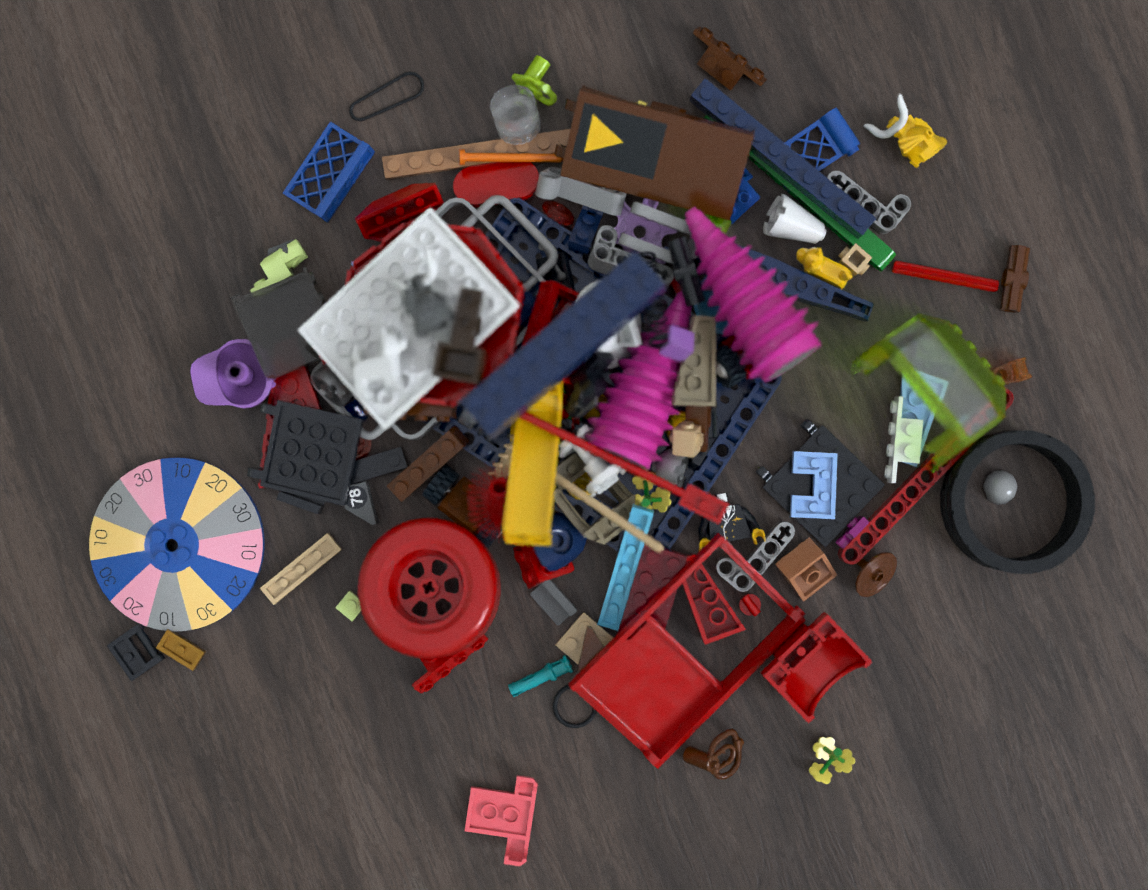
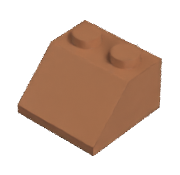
[775,537,837,602]

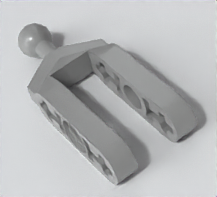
[618,201,697,265]

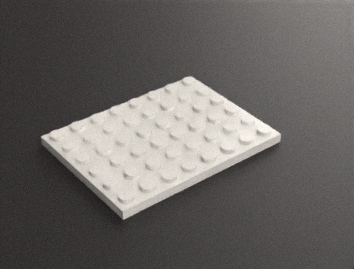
[298,208,520,430]

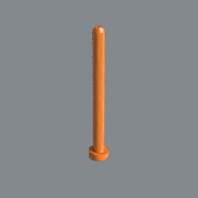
[459,149,564,165]

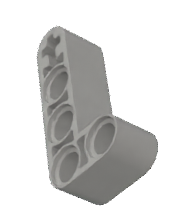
[535,167,627,216]
[827,171,911,234]
[588,225,674,290]
[714,521,795,592]

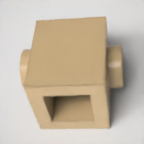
[838,243,872,277]
[670,421,704,458]

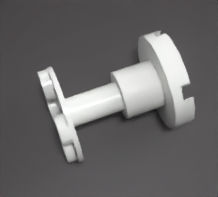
[559,425,626,497]

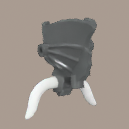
[390,248,455,337]

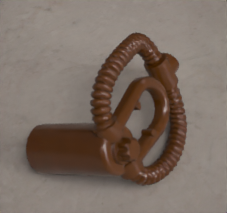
[683,728,744,780]

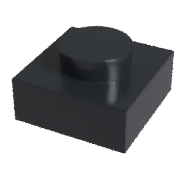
[687,447,710,470]

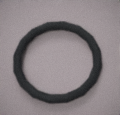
[553,685,597,728]

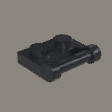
[107,623,165,681]

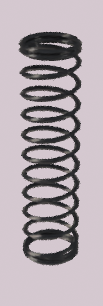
[637,251,670,348]

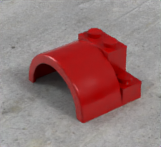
[760,612,872,723]

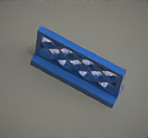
[283,122,375,223]

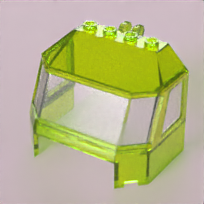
[850,313,1006,474]

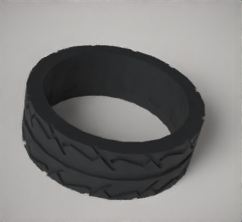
[940,430,1095,574]

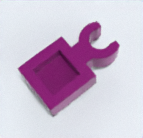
[835,516,869,549]

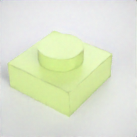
[335,590,361,621]

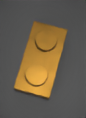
[156,629,206,671]

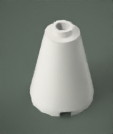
[763,194,826,244]

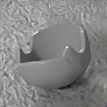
[983,470,1017,505]

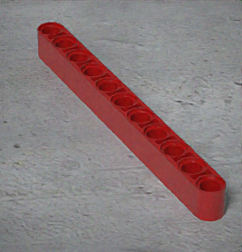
[838,388,1014,565]

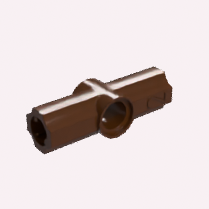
[1000,245,1030,313]

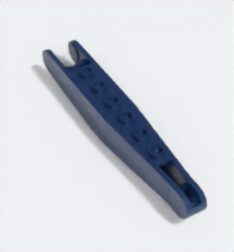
[664,231,874,321]

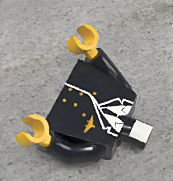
[698,493,766,551]

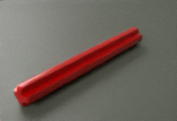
[892,261,999,292]

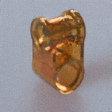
[986,357,1032,387]

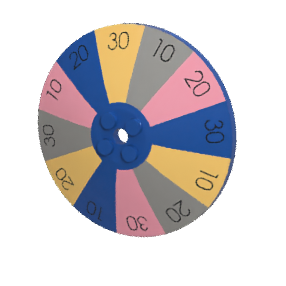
[89,458,265,631]

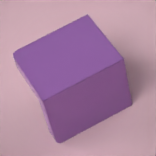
[659,325,694,362]

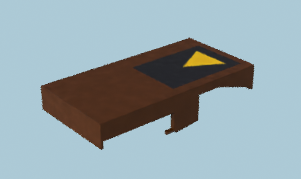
[554,85,755,220]

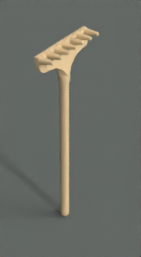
[487,434,663,552]

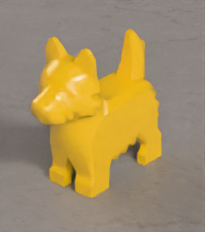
[796,247,852,290]

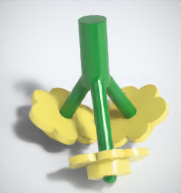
[632,472,671,513]
[809,737,855,784]

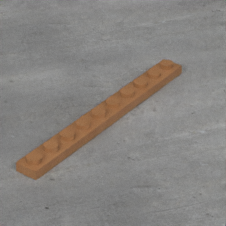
[382,129,570,180]

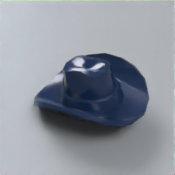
[532,513,587,571]

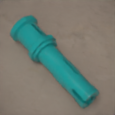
[508,654,574,697]

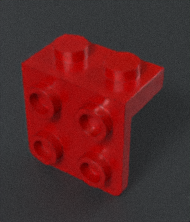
[513,544,574,589]

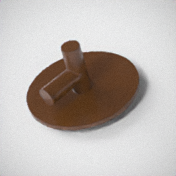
[855,552,897,597]

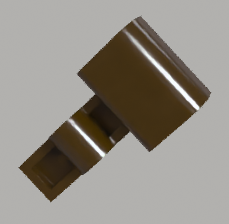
[432,287,487,385]

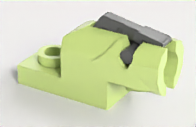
[250,239,308,300]

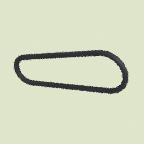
[349,72,424,121]

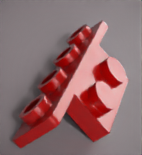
[412,634,488,693]

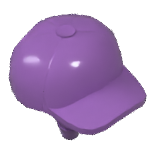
[190,339,277,409]

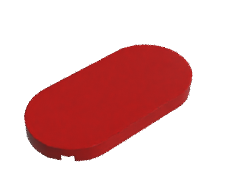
[453,162,539,208]

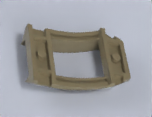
[554,452,636,545]

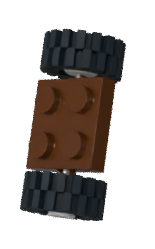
[422,465,502,548]

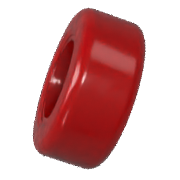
[358,518,501,659]

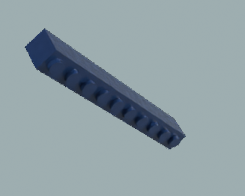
[690,78,877,239]

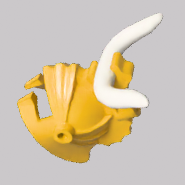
[863,94,947,168]

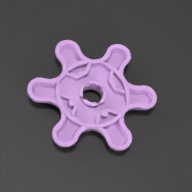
[603,198,678,265]

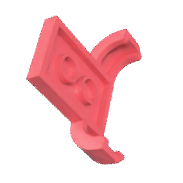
[465,775,538,866]

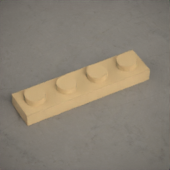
[260,533,342,605]

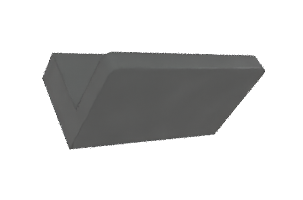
[530,580,577,626]

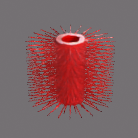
[466,461,511,541]

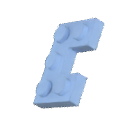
[790,451,838,519]

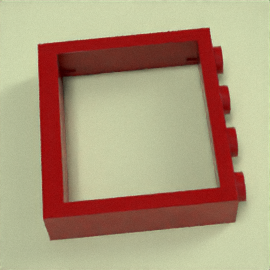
[521,281,586,390]

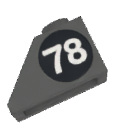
[341,481,379,525]

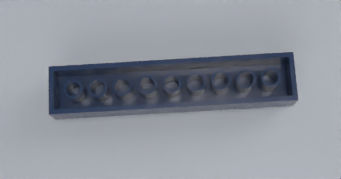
[460,251,666,439]

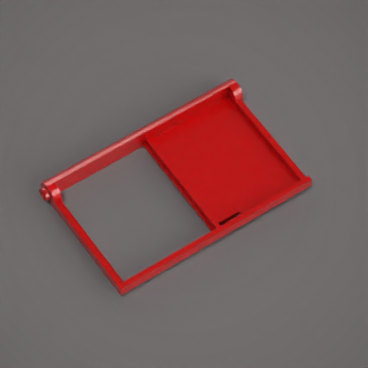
[568,533,806,769]

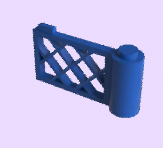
[784,107,861,193]

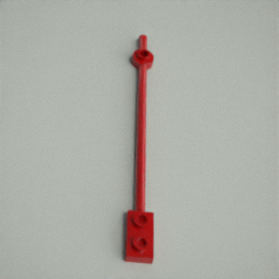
[519,411,729,524]

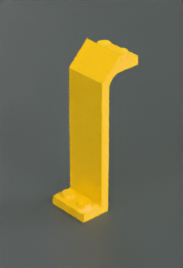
[503,380,563,546]

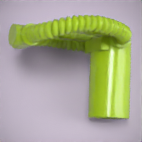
[512,55,557,106]

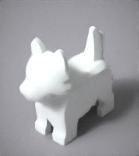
[350,325,408,401]

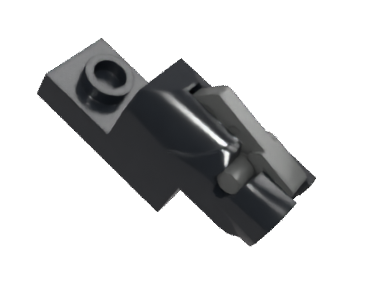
[564,351,615,418]

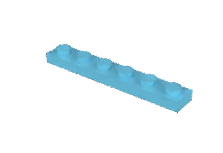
[597,504,654,631]

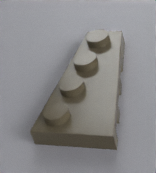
[671,315,716,407]

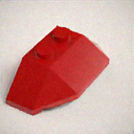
[355,183,444,242]

